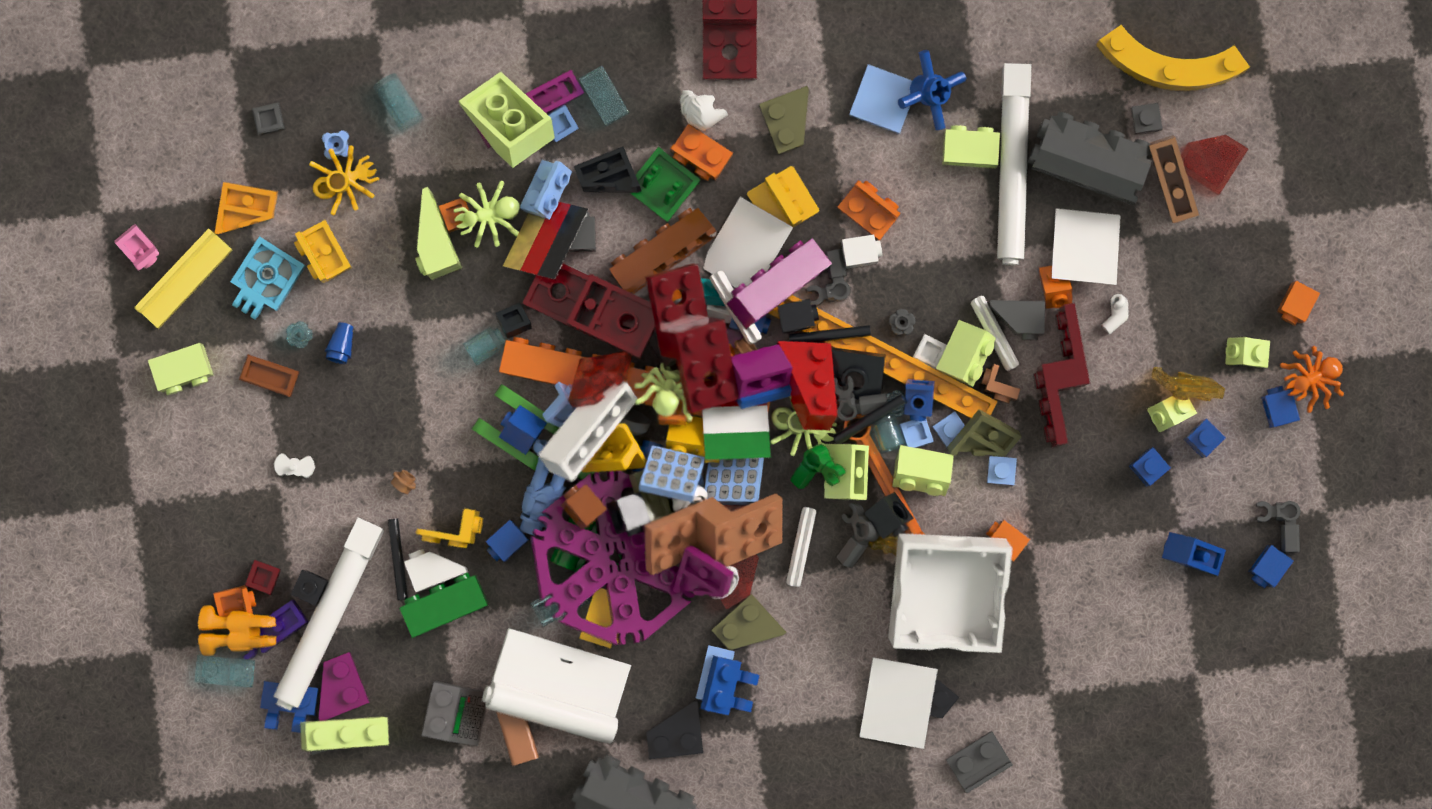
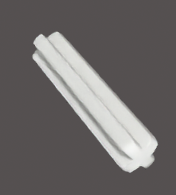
[710,271,762,344]
[971,296,1019,371]
[786,507,816,587]

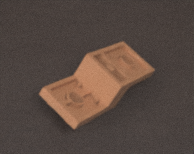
[645,494,782,575]

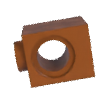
[561,484,607,530]

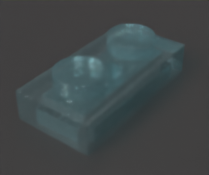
[579,66,629,126]

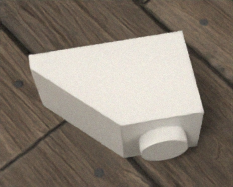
[404,549,468,592]

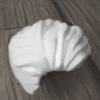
[680,90,728,131]

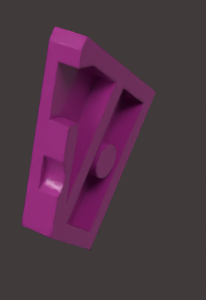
[673,545,735,598]
[319,652,370,721]

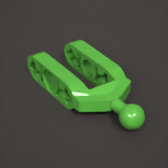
[472,384,594,482]

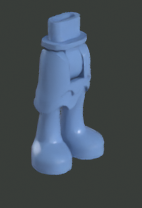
[519,439,566,536]

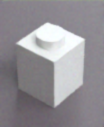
[841,235,882,268]

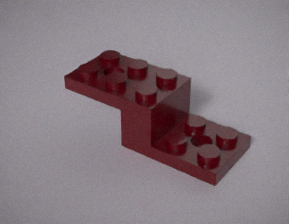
[703,0,757,80]
[522,263,656,359]
[646,263,739,413]
[1033,303,1090,447]

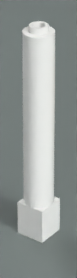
[997,63,1031,265]
[273,518,384,711]

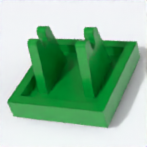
[629,147,701,223]

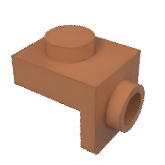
[981,364,1020,404]

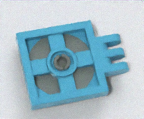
[230,236,306,320]

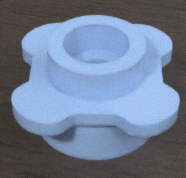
[322,131,349,159]

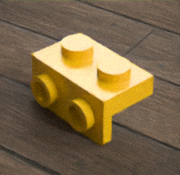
[294,220,352,283]

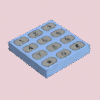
[639,445,705,502]
[705,458,764,505]

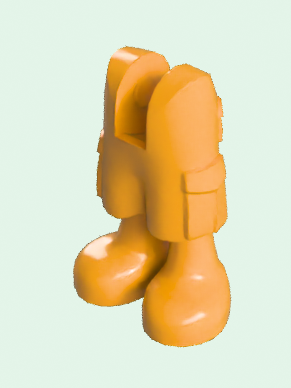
[198,605,276,656]

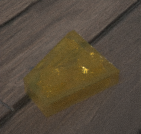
[1152,367,1225,401]

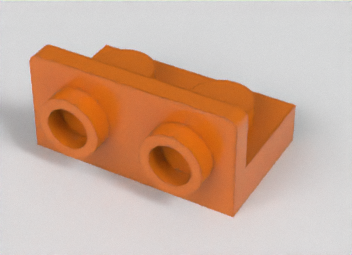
[670,124,733,181]
[837,180,901,241]

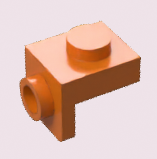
[1039,266,1072,309]
[213,585,256,617]

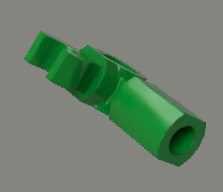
[790,444,846,489]

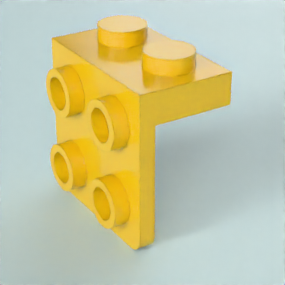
[416,509,483,548]

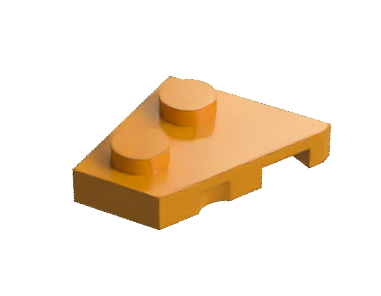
[215,182,278,234]

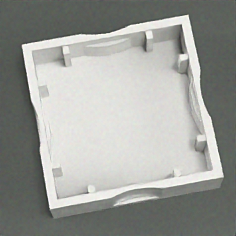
[888,533,1012,653]

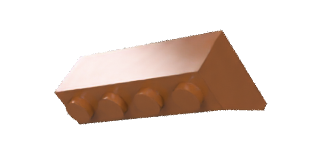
[609,208,717,294]

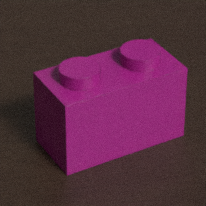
[731,344,793,398]

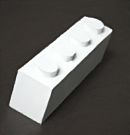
[538,374,637,481]

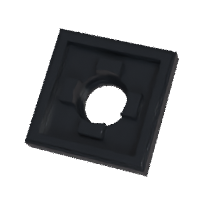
[832,347,886,403]

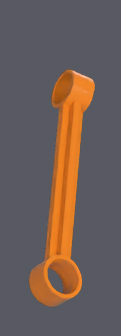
[843,414,925,535]

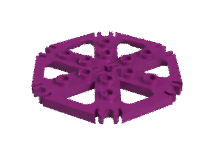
[531,470,695,646]

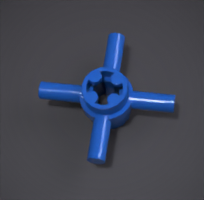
[898,50,966,130]

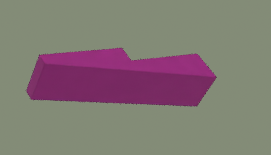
[475,70,584,149]

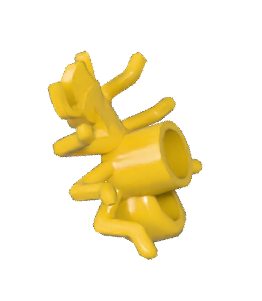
[309,145,379,216]

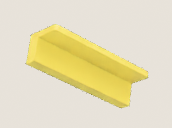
[134,229,232,329]

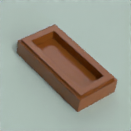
[239,354,299,397]

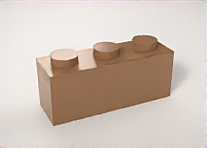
[1149,135,1199,223]

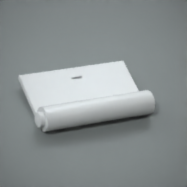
[482,628,631,744]

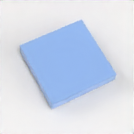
[849,64,912,134]

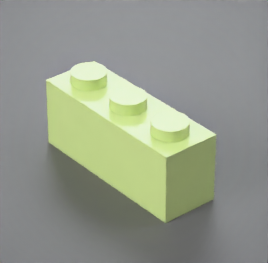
[300,716,389,751]

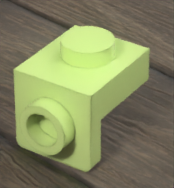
[1225,337,1270,368]
[1147,390,1197,432]

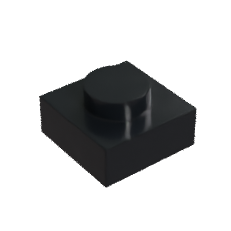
[495,303,532,339]

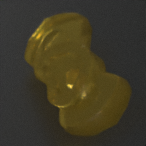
[868,536,898,556]

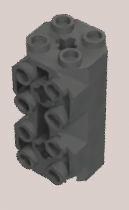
[1027,112,1152,205]
[572,754,697,809]

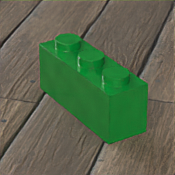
[399,573,489,638]

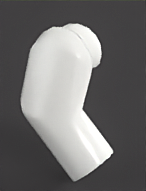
[1101,294,1128,335]

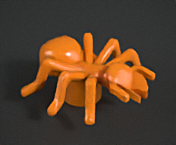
[1280,346,1344,413]

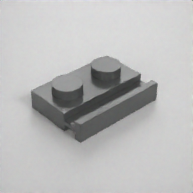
[946,731,1013,793]

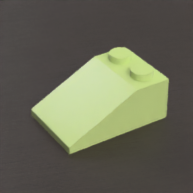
[459,72,555,168]
[415,187,462,280]

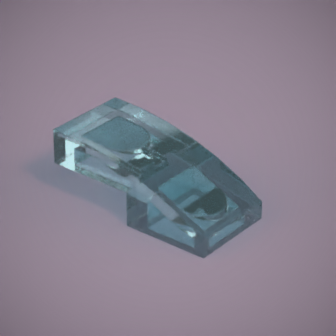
[195,655,255,688]

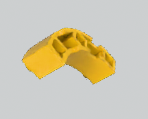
[1096,25,1250,91]

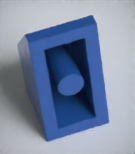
[1162,532,1226,576]

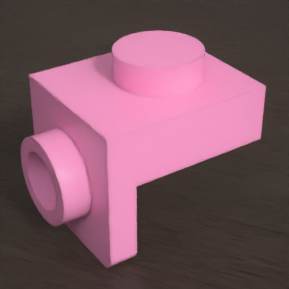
[114,224,159,271]

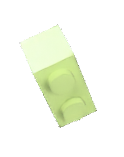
[942,125,1000,168]
[936,320,996,387]
[148,343,213,395]
[824,444,869,500]
[892,445,954,496]

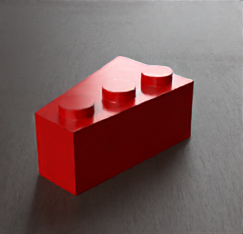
[776,341,837,431]

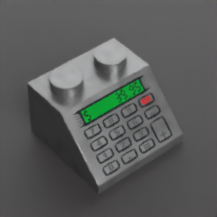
[422,681,486,746]

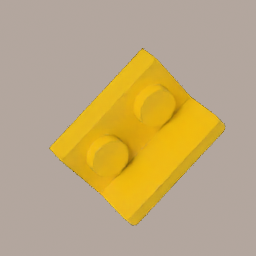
[747,166,819,228]
[581,423,647,472]

